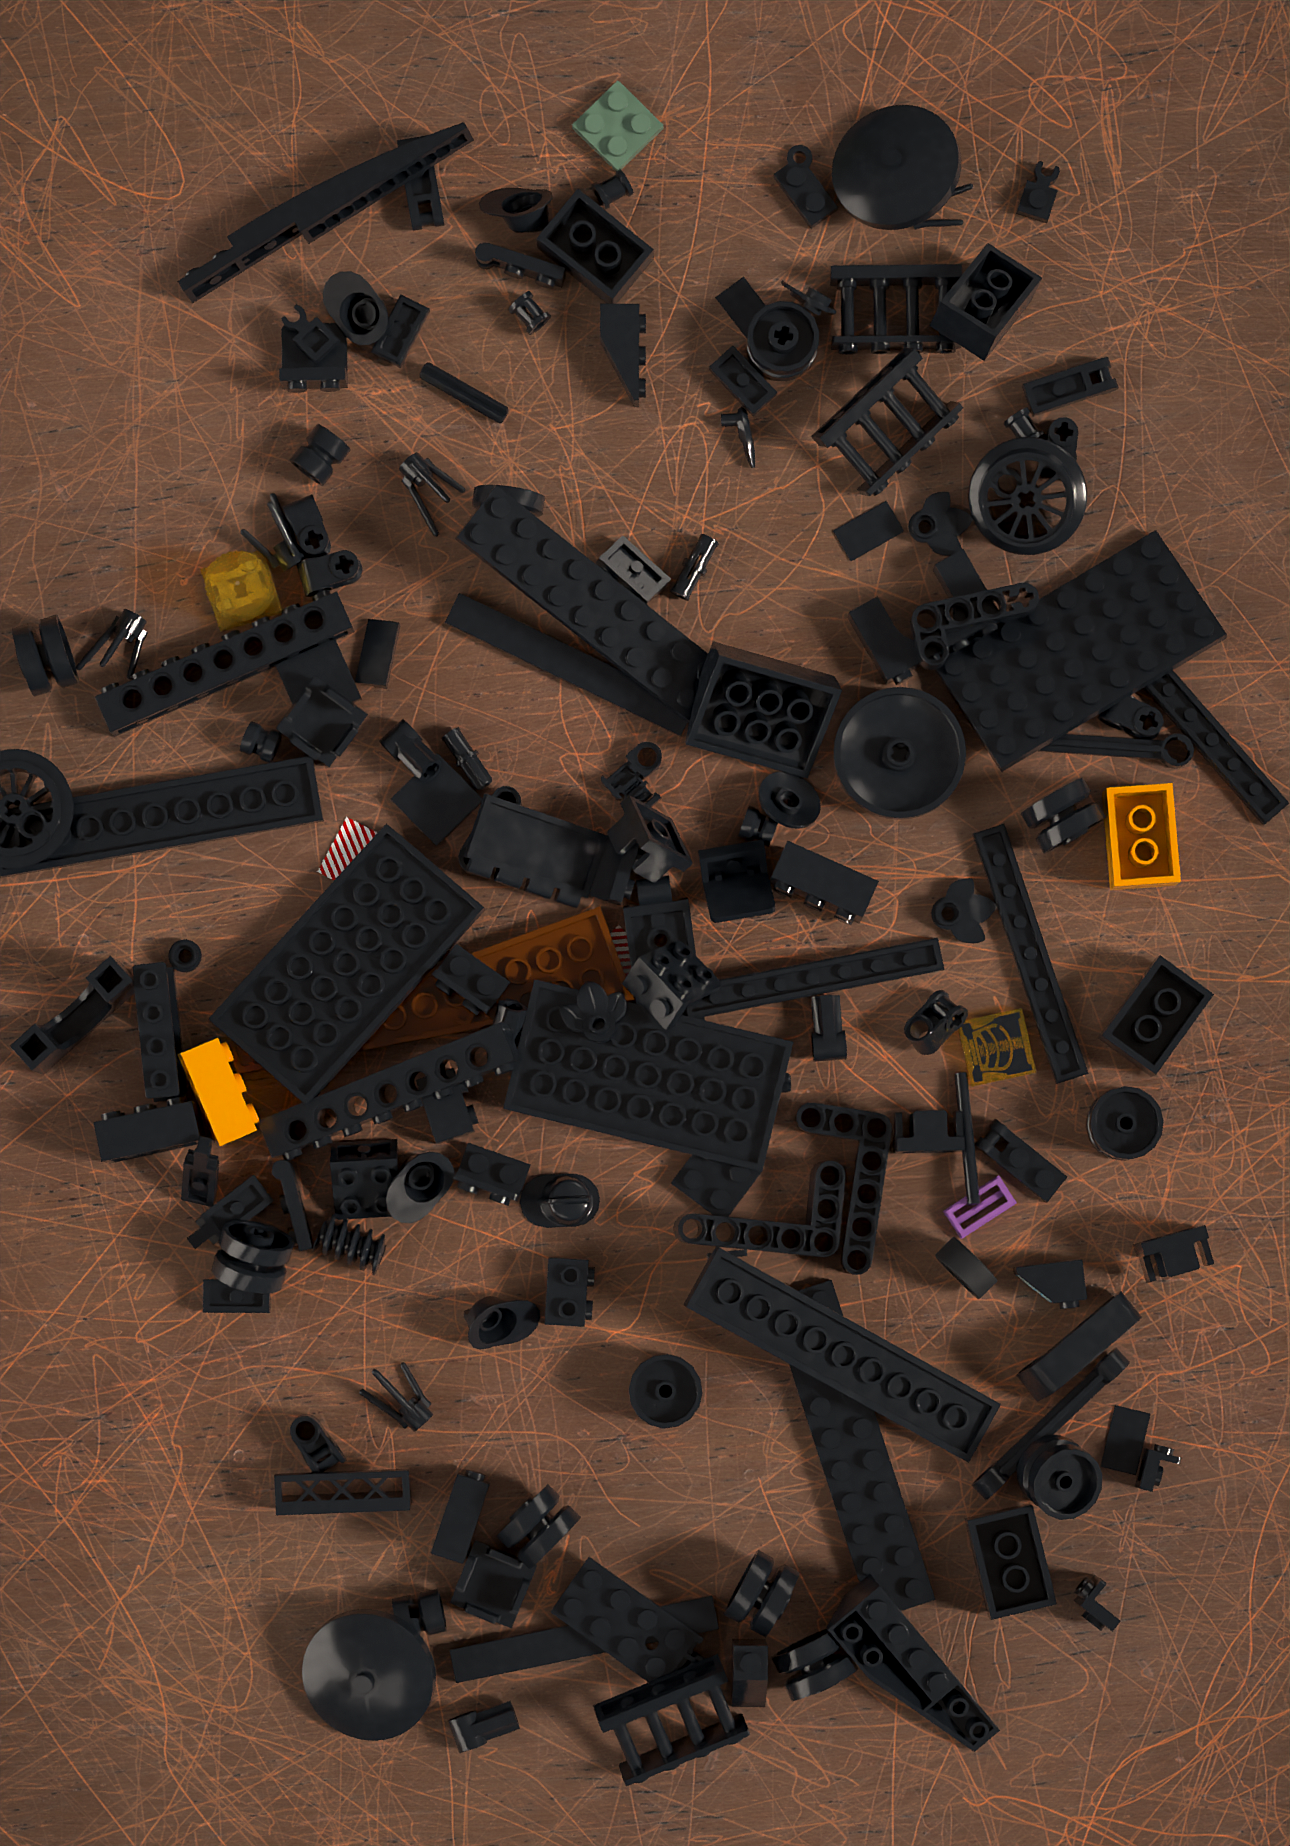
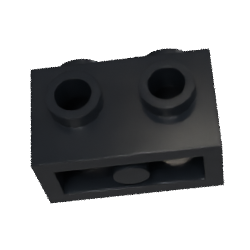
[545,1258,595,1327]

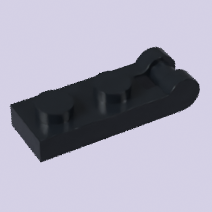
[397,135,445,231]
[475,242,566,289]
[1022,357,1119,417]
[974,1119,1068,1203]
[272,1160,314,1252]

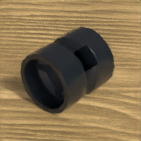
[290,424,351,486]
[392,1589,447,1635]

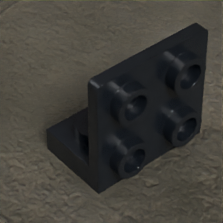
[330,1139,399,1220]
[453,1143,531,1206]

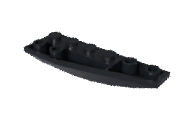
[826,1574,1000,1752]

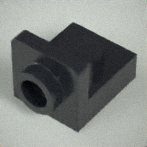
[1135,1444,1181,1492]

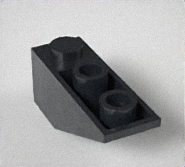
[600,303,646,407]

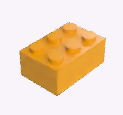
[1102,783,1181,890]
[178,1038,260,1146]

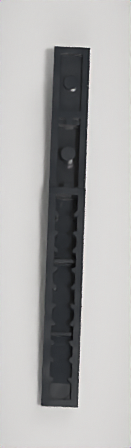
[177,122,474,303]

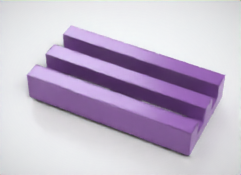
[943,1175,1017,1239]

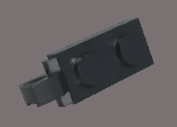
[181,1136,219,1207]
[187,1174,274,1249]

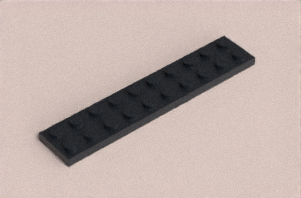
[455,485,708,724]
[0,756,324,878]
[683,1246,1001,1463]
[789,1280,936,1611]

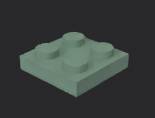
[572,81,664,171]

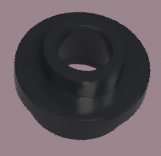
[168,939,202,973]

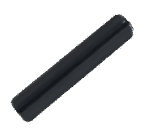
[420,362,509,423]

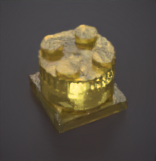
[200,550,282,632]

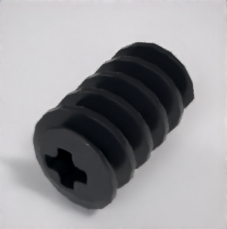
[312,1214,387,1275]

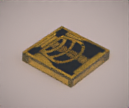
[958,1008,1036,1087]

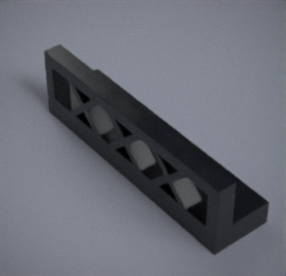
[274,1469,412,1516]

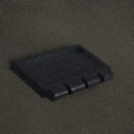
[463,794,608,908]

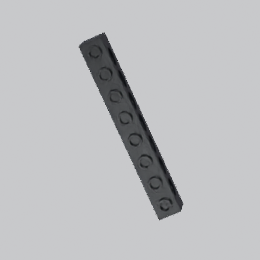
[95,590,355,737]
[259,1022,521,1161]

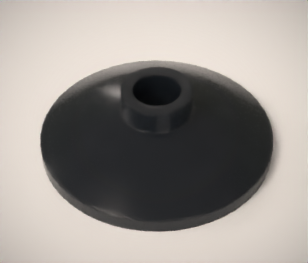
[758,772,821,829]

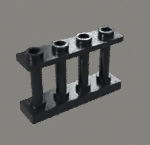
[830,264,962,355]
[811,348,964,496]
[132,962,188,1103]
[593,1654,750,1786]

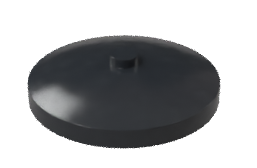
[832,105,962,230]
[833,687,966,820]
[302,1609,436,1741]

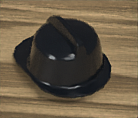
[479,188,553,233]
[322,271,388,345]
[385,1151,454,1223]
[520,1174,600,1228]
[463,1296,540,1350]

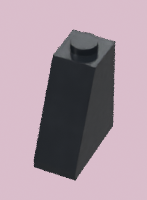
[431,1469,490,1564]
[732,1639,768,1707]

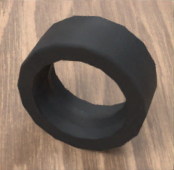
[935,1237,997,1299]

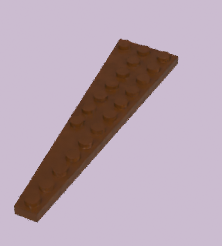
[227,906,634,1074]

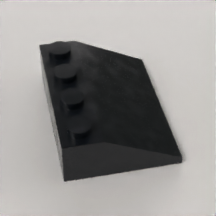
[685,641,842,778]

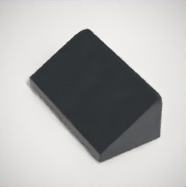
[355,619,401,689]

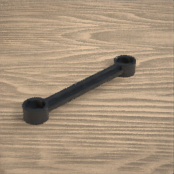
[1038,734,1194,769]
[972,1347,1130,1500]

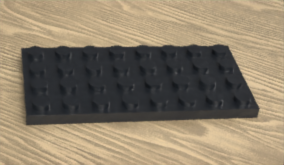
[935,530,1227,772]
[208,823,485,1106]
[503,979,793,1172]

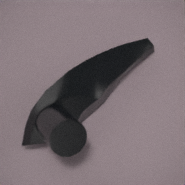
[721,406,755,468]

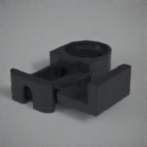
[601,742,662,807]

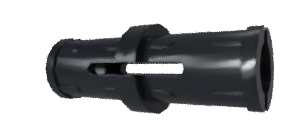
[670,534,719,601]

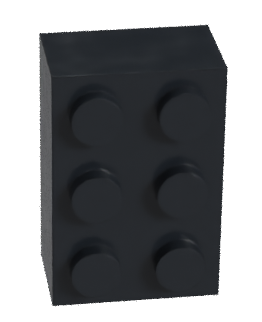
[536,189,654,304]
[930,243,1042,361]
[770,840,879,925]
[1098,955,1214,1077]
[93,1096,206,1164]
[964,1503,1057,1620]

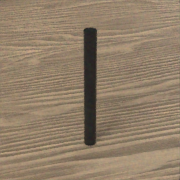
[954,1072,980,1205]

